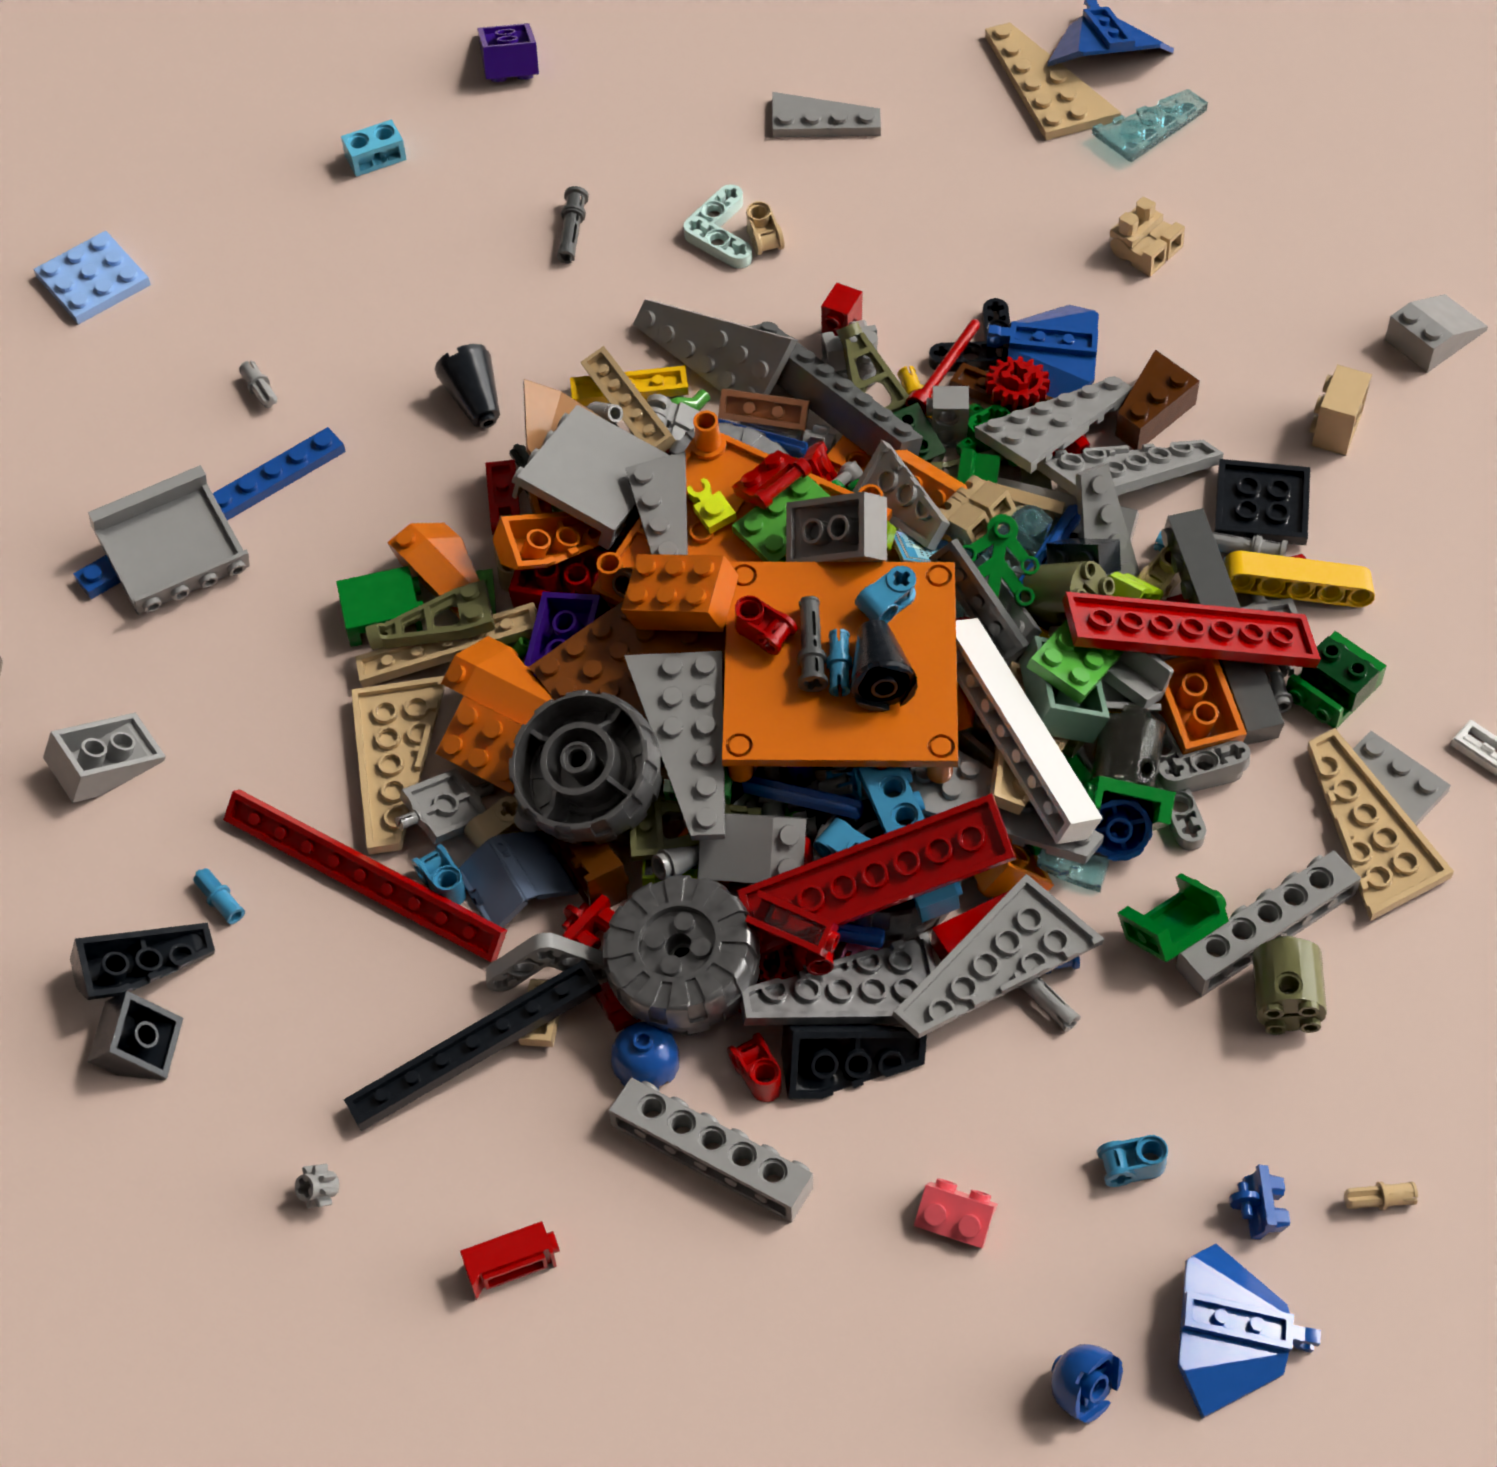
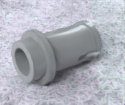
[1266,671,1293,713]

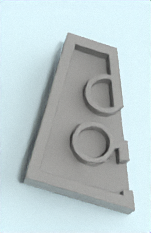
[1353,731,1451,826]

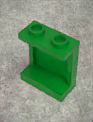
[336,566,424,647]
[1286,631,1387,729]
[1081,775,1176,831]
[1117,873,1229,962]

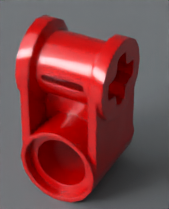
[735,595,798,655]
[727,1033,782,1102]

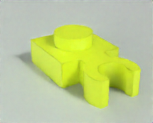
[687,478,737,534]

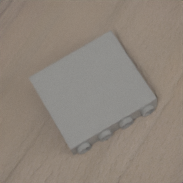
[512,405,669,550]
[88,465,250,614]

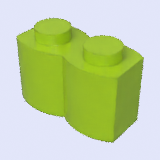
[1107,572,1163,600]

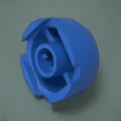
[1095,793,1153,861]
[611,1022,679,1090]
[1051,1344,1123,1423]

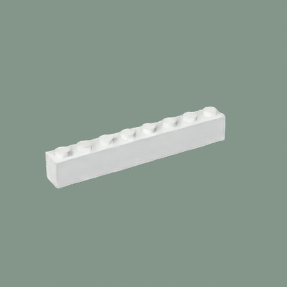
[956,618,1102,844]

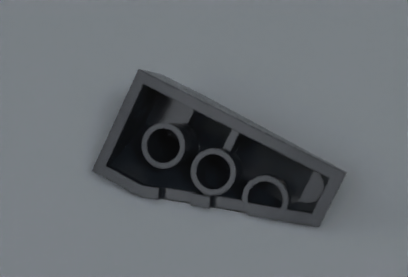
[70,923,215,1000]
[781,1024,927,1099]

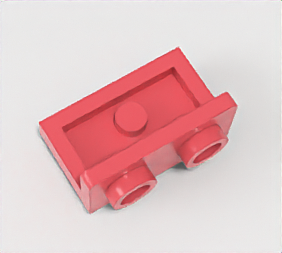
[914,1178,998,1248]

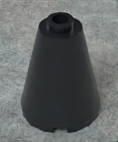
[434,344,500,428]
[850,619,918,712]

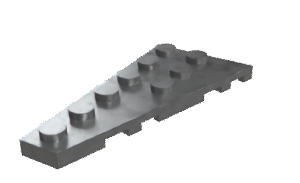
[740,932,936,1026]

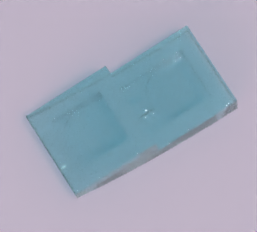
[1037,848,1109,893]

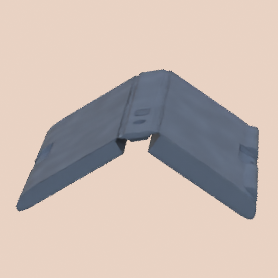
[458,831,579,928]

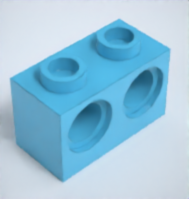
[341,119,407,177]

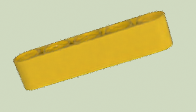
[1224,551,1375,607]

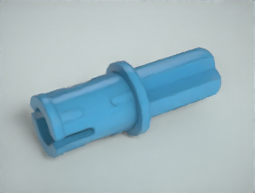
[193,868,245,924]

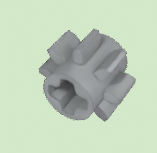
[802,424,836,454]
[295,1163,339,1208]

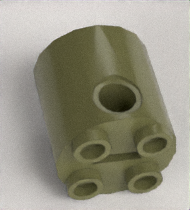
[1021,561,1115,627]
[1252,936,1327,1035]

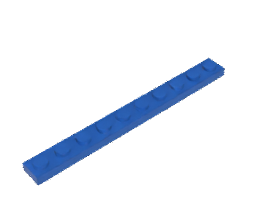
[73,427,346,600]

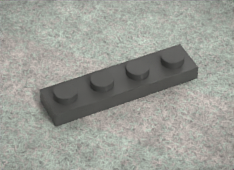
[929,538,1029,661]

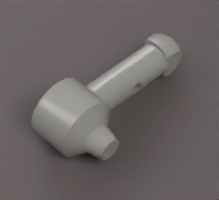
[831,461,863,486]

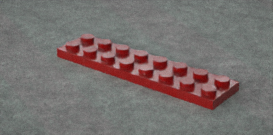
[1062,591,1321,668]
[737,793,1017,956]

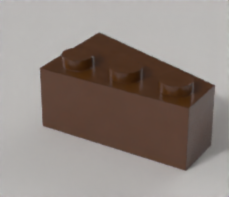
[545,832,629,907]

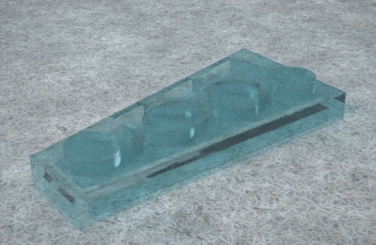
[1092,89,1208,163]

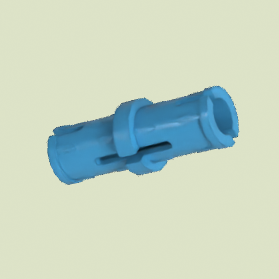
[826,629,852,697]

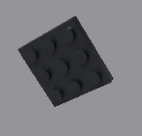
[1214,459,1310,545]

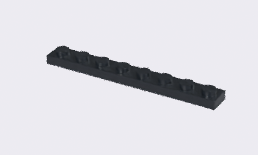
[344,960,602,1131]

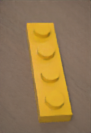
[570,365,689,406]

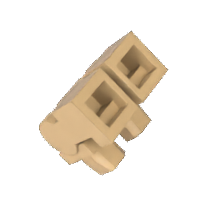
[1110,197,1185,277]
[939,475,1017,546]

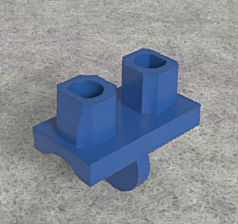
[1229,1164,1291,1240]

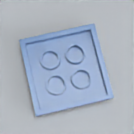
[34,231,151,325]

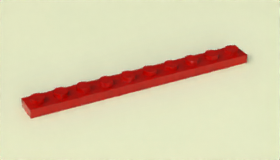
[223,789,508,962]

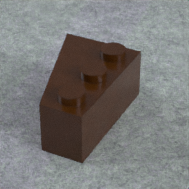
[1115,349,1200,450]

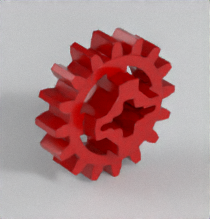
[985,356,1050,410]

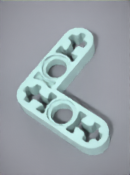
[683,184,752,269]

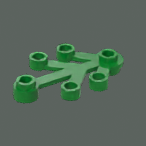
[963,514,1040,607]

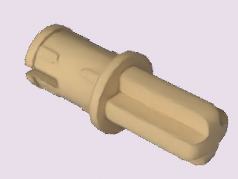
[1344,1181,1418,1210]

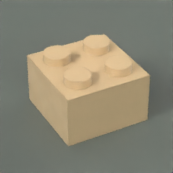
[1309,364,1372,456]

